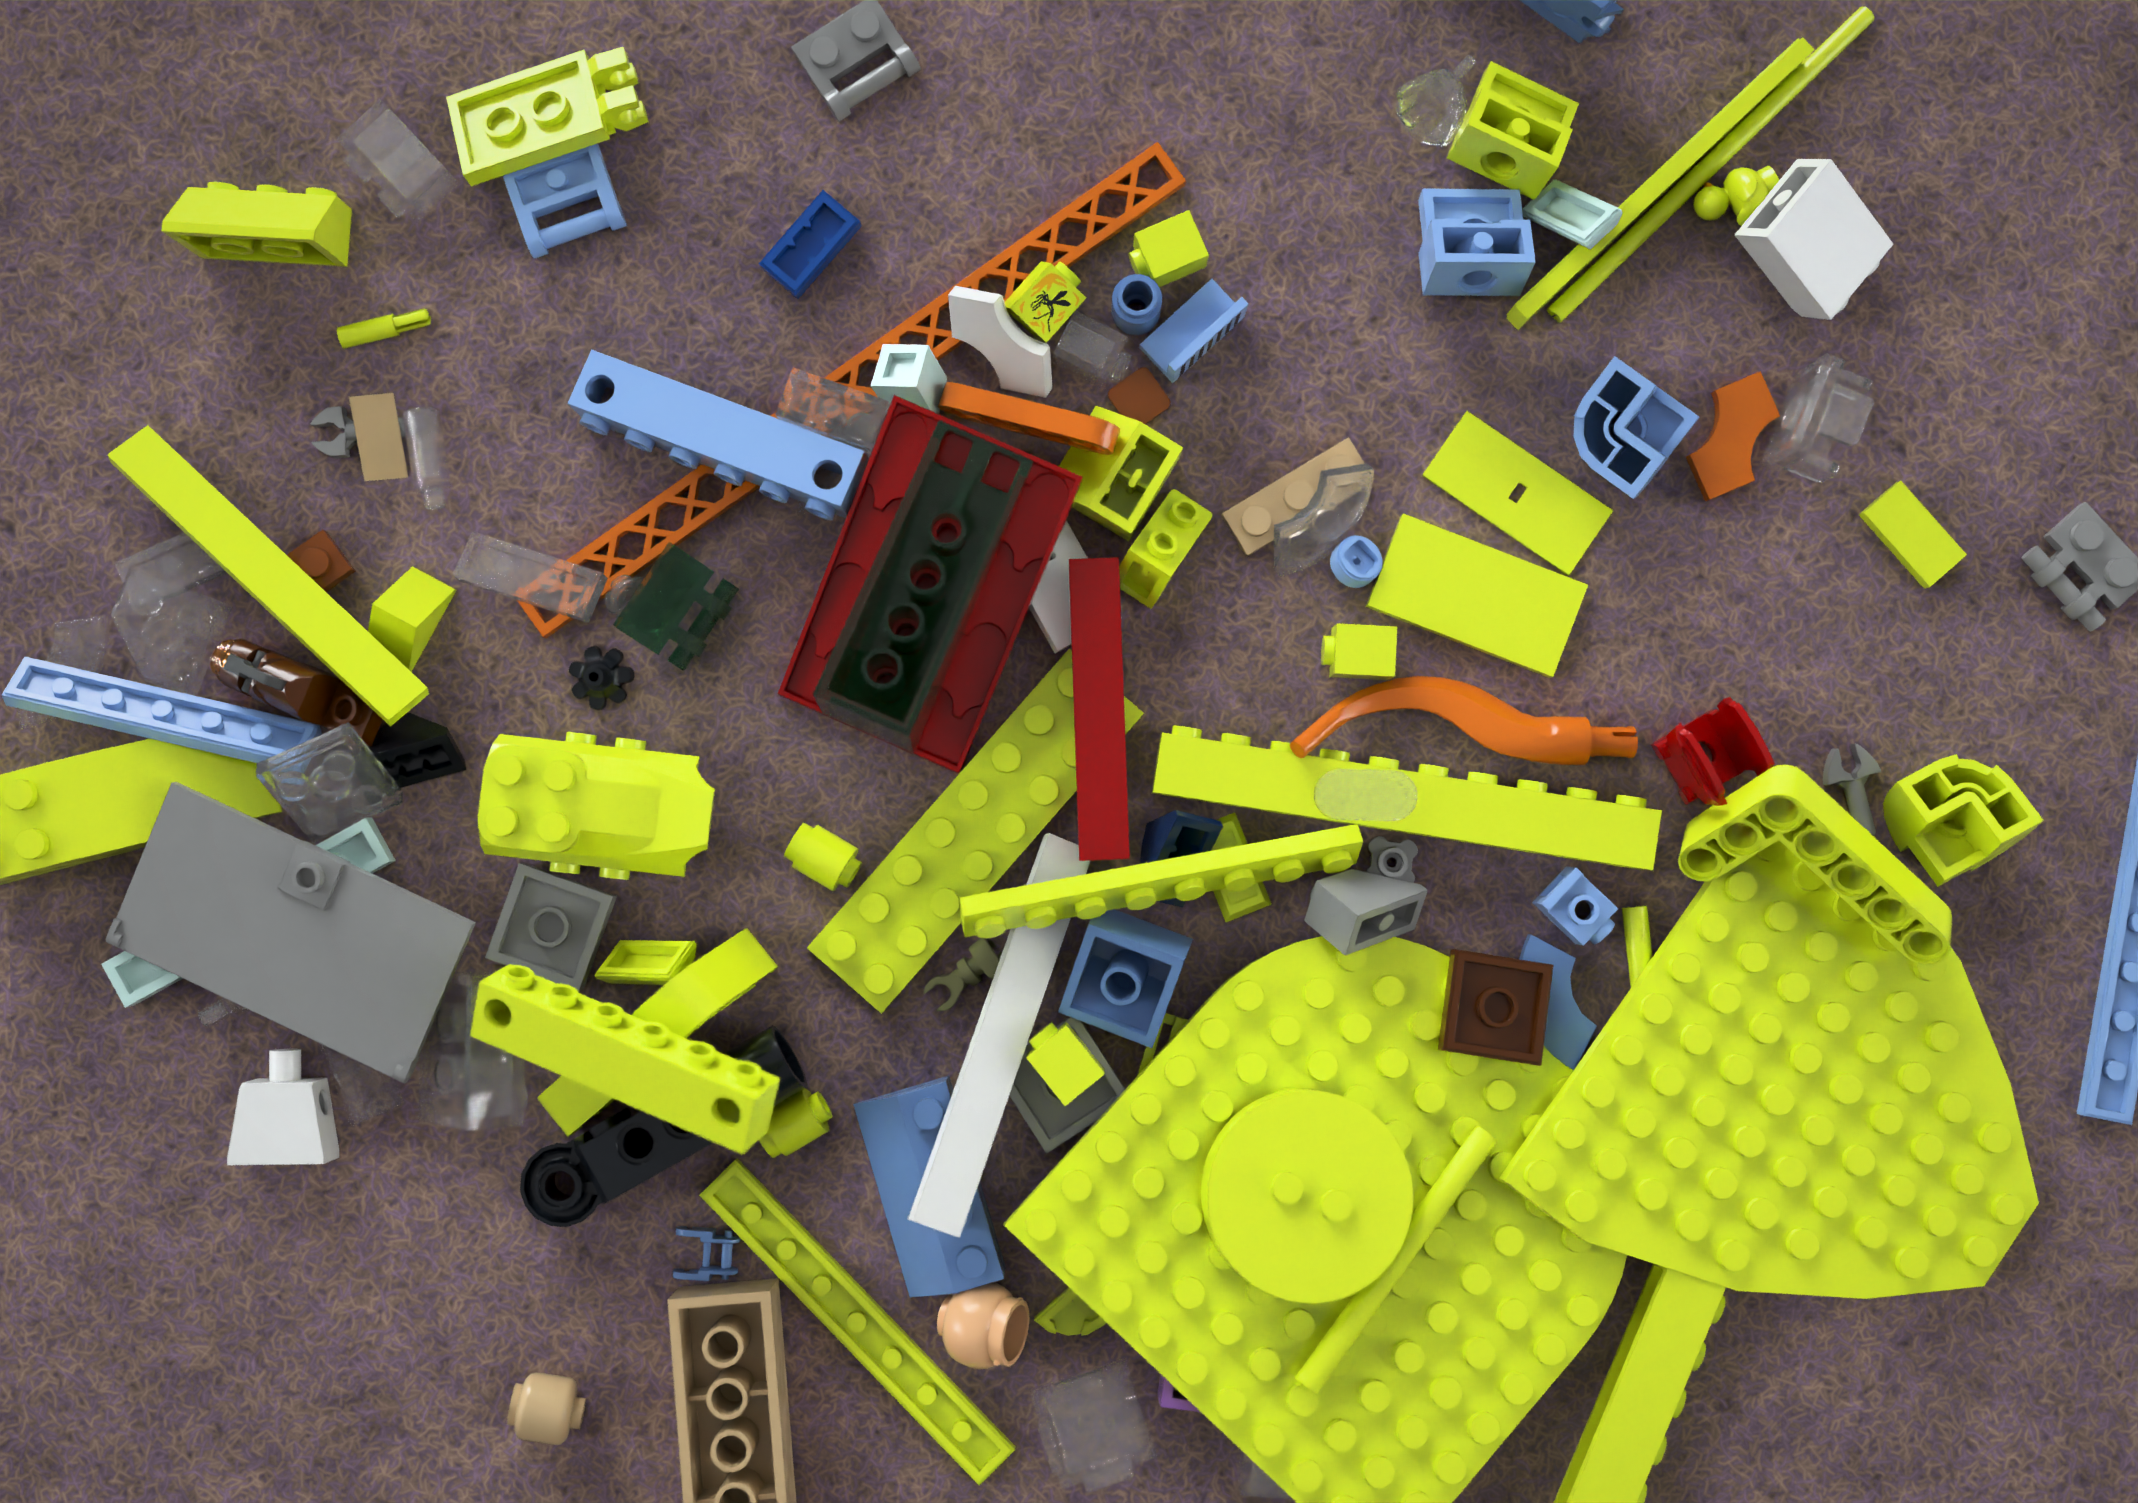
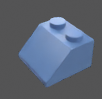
[1058,909,1193,1048]

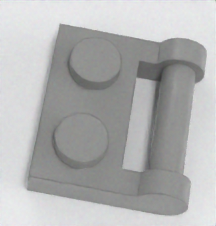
[791,0,921,122]

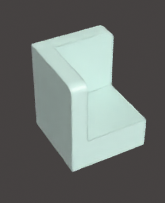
[871,344,947,414]

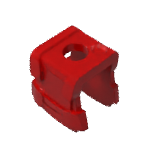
[1651,697,1775,806]

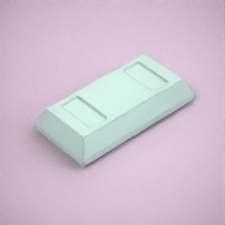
[1522,179,1623,250]

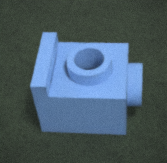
[1532,866,1618,946]

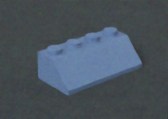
[853,1075,1006,1298]

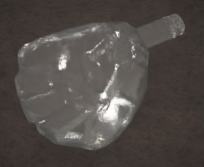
[1395,55,1476,147]

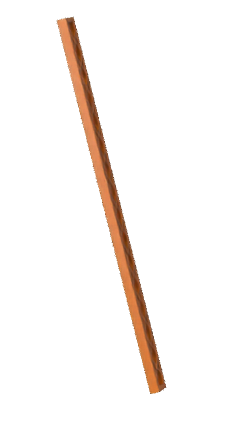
[515,142,1186,638]

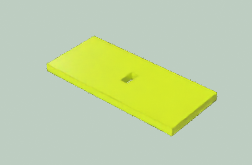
[1422,411,1613,576]

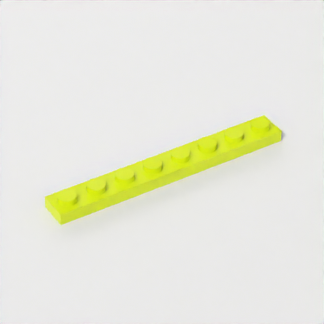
[960,824,1363,938]

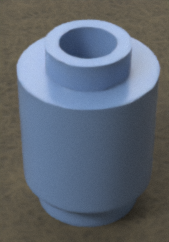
[1111,274,1162,335]

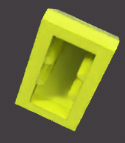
[368,566,457,672]

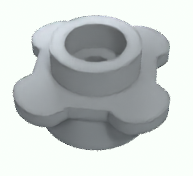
[1365,836,1418,883]

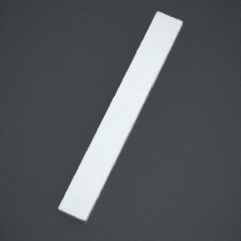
[908,833,1090,1238]

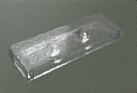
[452,531,608,623]

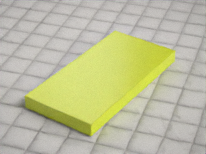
[1366,513,1588,678]

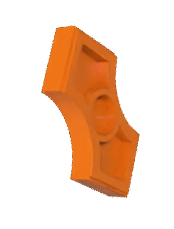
[1686,371,1780,502]

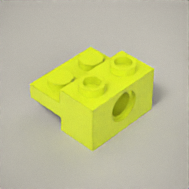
[1447,61,1579,200]

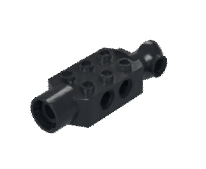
[520,1026,807,1227]

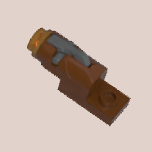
[210,639,383,746]

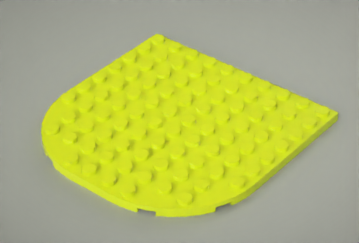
[1003,936,1627,1503]

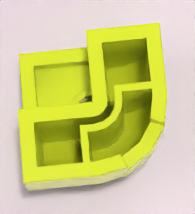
[1883,754,2044,887]

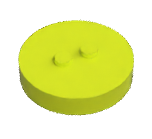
[1201,1089,1413,1303]

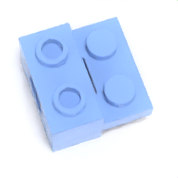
[1418,188,1536,296]

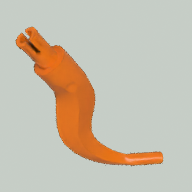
[1290,676,1638,765]

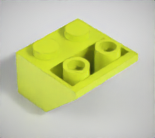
[1059,406,1183,542]

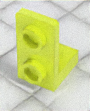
[1119,489,1213,609]

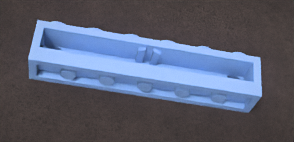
[567,349,869,520]

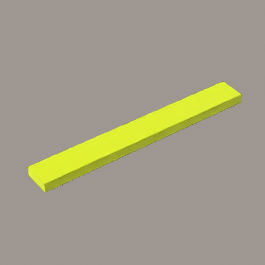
[1506,37,1815,330]
[107,425,429,727]
[699,1158,1016,1486]

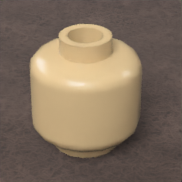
[507,1372,586,1445]

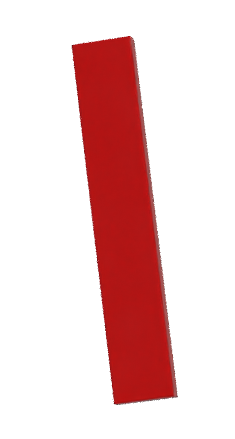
[1069,557,1130,861]

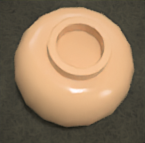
[937,1282,1030,1369]

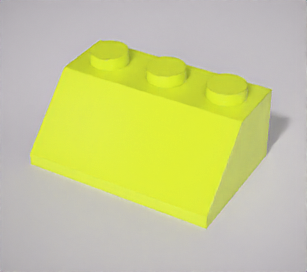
[161,182,352,267]

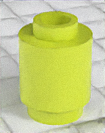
[784,823,862,891]
[759,1089,833,1158]

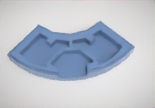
[1519,934,1597,1070]

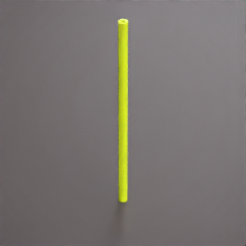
[1547,6,1875,323]

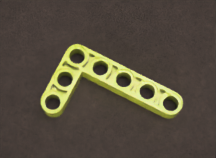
[1678,765,1952,965]
[537,928,778,1137]

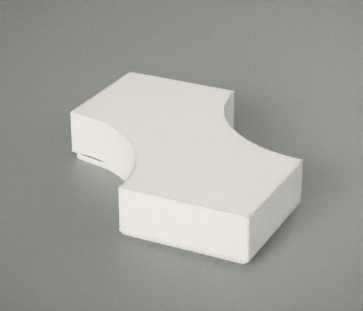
[948,286,1052,398]

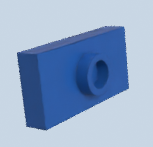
[758,190,862,299]

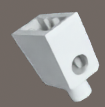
[227,1048,339,1165]

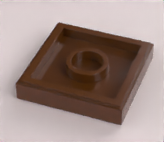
[1438,949,1554,1066]

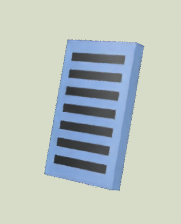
[1139,279,1248,383]

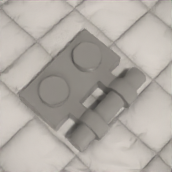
[2021,502,2138,632]

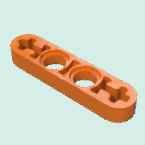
[938,382,1120,455]

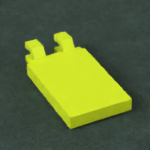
[446,47,649,186]

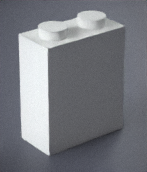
[1735,159,1893,320]

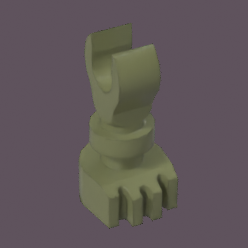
[924,938,1002,1011]

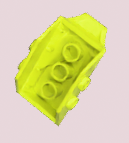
[477,732,715,880]

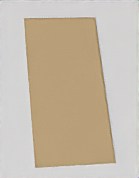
[349,393,408,481]

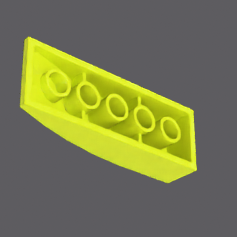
[0,739,282,885]

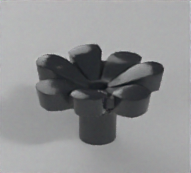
[569,646,635,710]

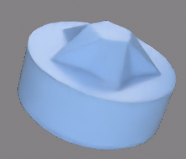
[1330,536,1383,588]

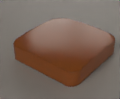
[1108,367,1171,425]

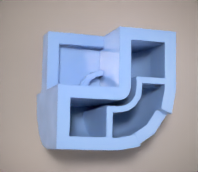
[1573,356,1700,499]

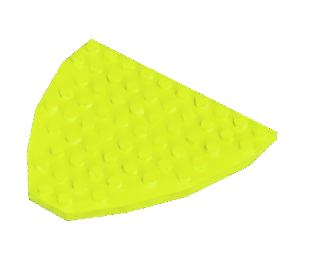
[1499,798,2039,1299]

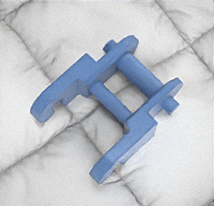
[673,1226,740,1281]

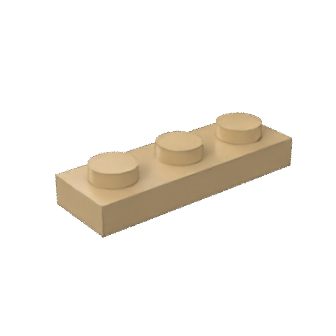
[1221,437,1374,557]

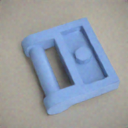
[503,144,627,259]

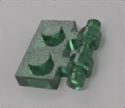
[613,542,739,671]

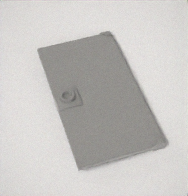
[106,782,476,1084]

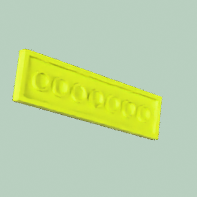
[807,648,1144,1014]

